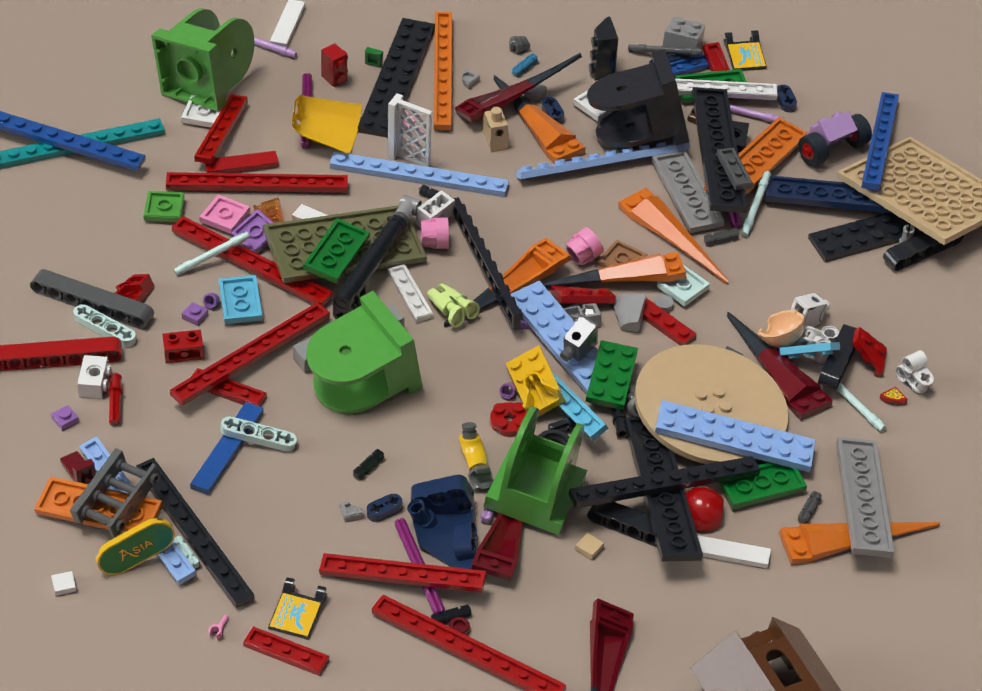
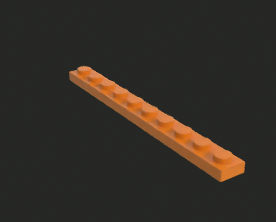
[434,11,452,130]

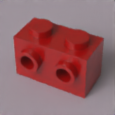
[321,43,348,87]
[162,329,204,363]

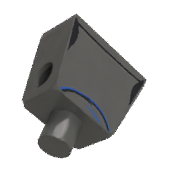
[560,314,598,362]

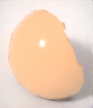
[758,310,805,348]

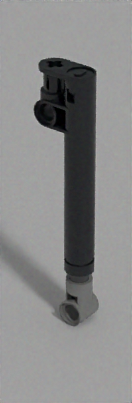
[333,195,422,319]

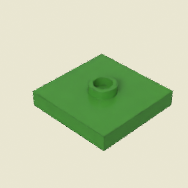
[143,191,185,222]

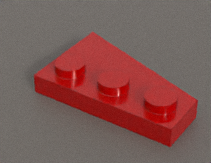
[551,285,616,303]

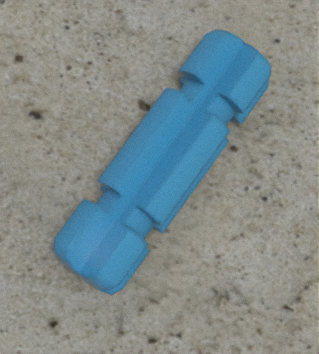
[511,53,538,77]

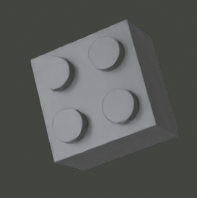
[662,17,706,57]

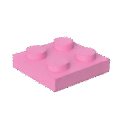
[200,194,250,234]

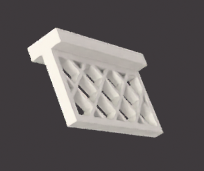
[388,93,432,167]

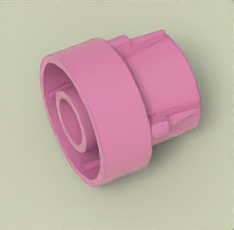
[420,217,449,249]
[566,227,604,266]

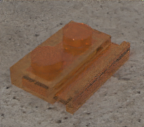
[253,197,284,223]

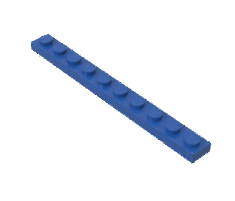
[861,92,899,191]
[0,111,146,172]

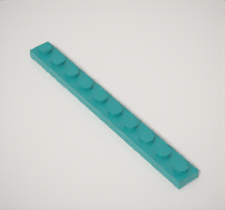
[0,118,165,169]

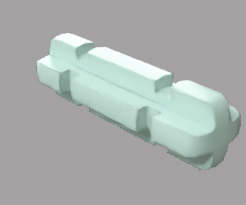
[174,536,200,569]

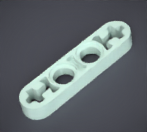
[73,305,136,348]
[220,416,297,452]

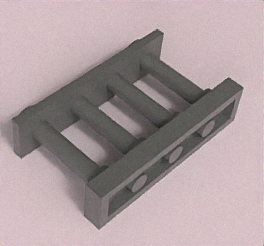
[70,448,160,538]

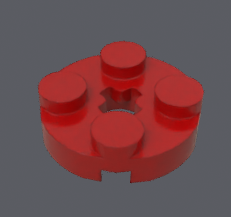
[490,402,527,437]

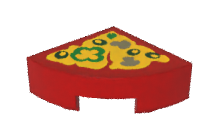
[880,387,908,405]

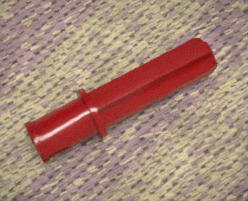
[107,373,123,425]

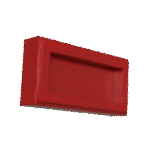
[702,42,730,72]

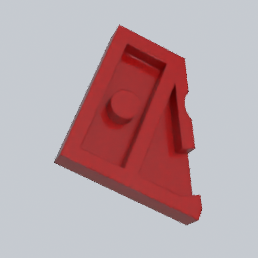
[852,327,887,377]

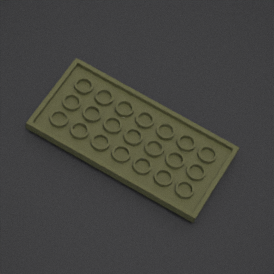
[263,205,427,283]

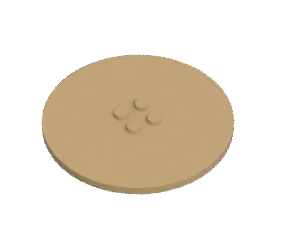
[634,344,788,464]

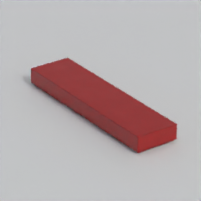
[205,151,279,173]
[191,368,267,407]
[243,626,329,676]

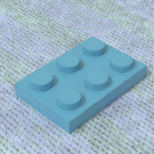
[218,275,263,324]

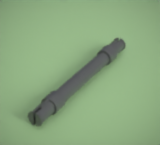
[628,44,703,56]

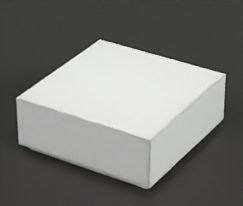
[51,571,76,596]

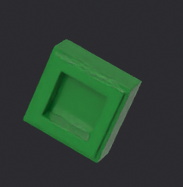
[365,47,383,68]

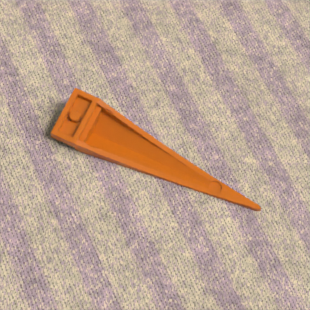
[618,187,728,284]
[779,522,940,565]

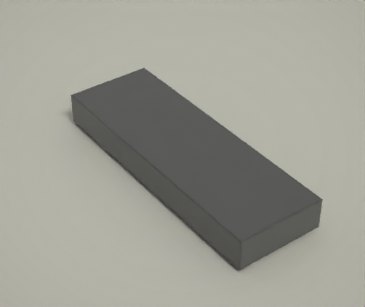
[716,148,753,190]

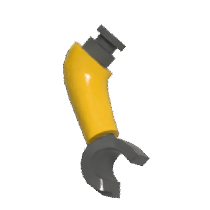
[459,422,494,490]

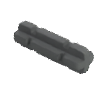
[704,228,739,245]
[798,491,822,524]

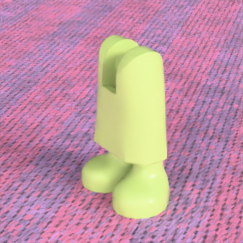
[427,283,480,328]

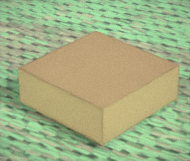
[575,533,604,560]

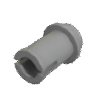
[899,225,915,243]

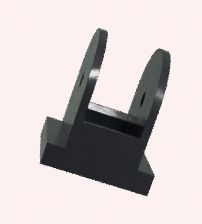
[587,49,690,148]

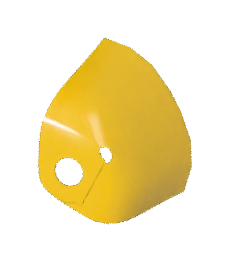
[291,95,362,154]

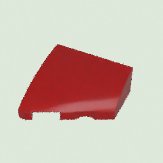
[114,274,154,302]

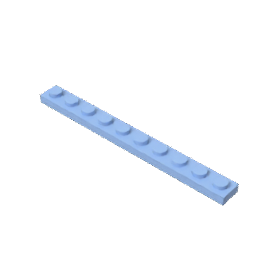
[515,140,690,179]
[330,152,509,197]
[79,436,197,585]

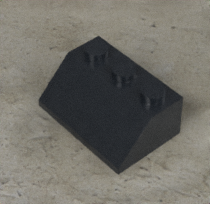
[589,16,619,80]

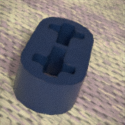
[777,85,797,112]
[542,97,564,124]
[367,494,402,522]

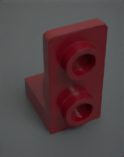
[60,451,96,484]

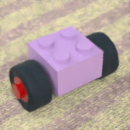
[798,111,872,166]

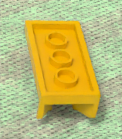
[505,345,566,417]

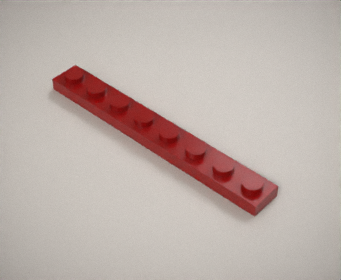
[319,553,487,593]

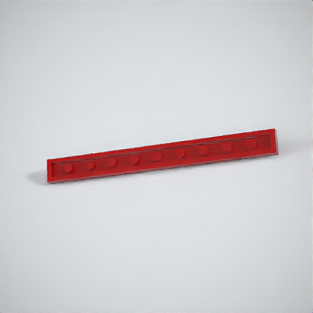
[165,172,348,193]
[171,216,333,307]
[170,302,330,406]
[372,594,566,691]

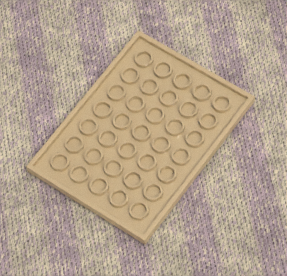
[837,137,982,245]

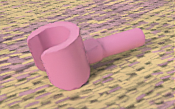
[209,615,229,639]

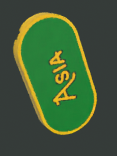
[96,518,175,575]

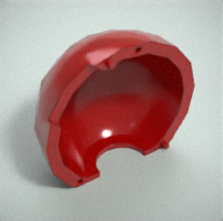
[685,486,724,531]

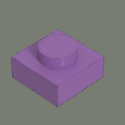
[182,302,208,326]
[51,405,79,431]

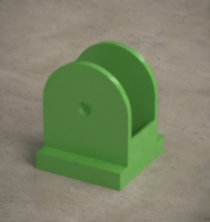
[151,8,255,111]
[306,291,423,414]
[483,406,588,535]

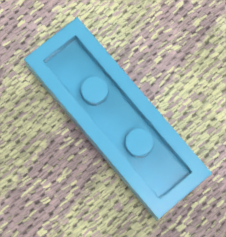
[780,342,840,359]

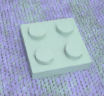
[657,264,710,307]

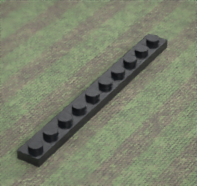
[453,197,523,330]
[568,456,761,508]
[136,458,254,608]

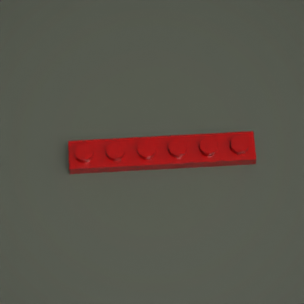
[194,94,248,164]

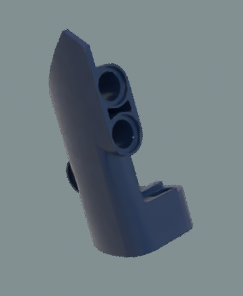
[407,474,477,569]

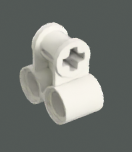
[797,326,839,364]
[895,350,934,394]

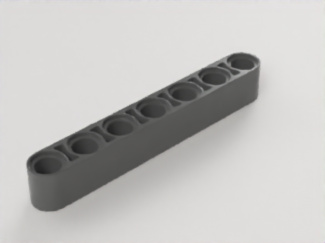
[30,269,154,329]

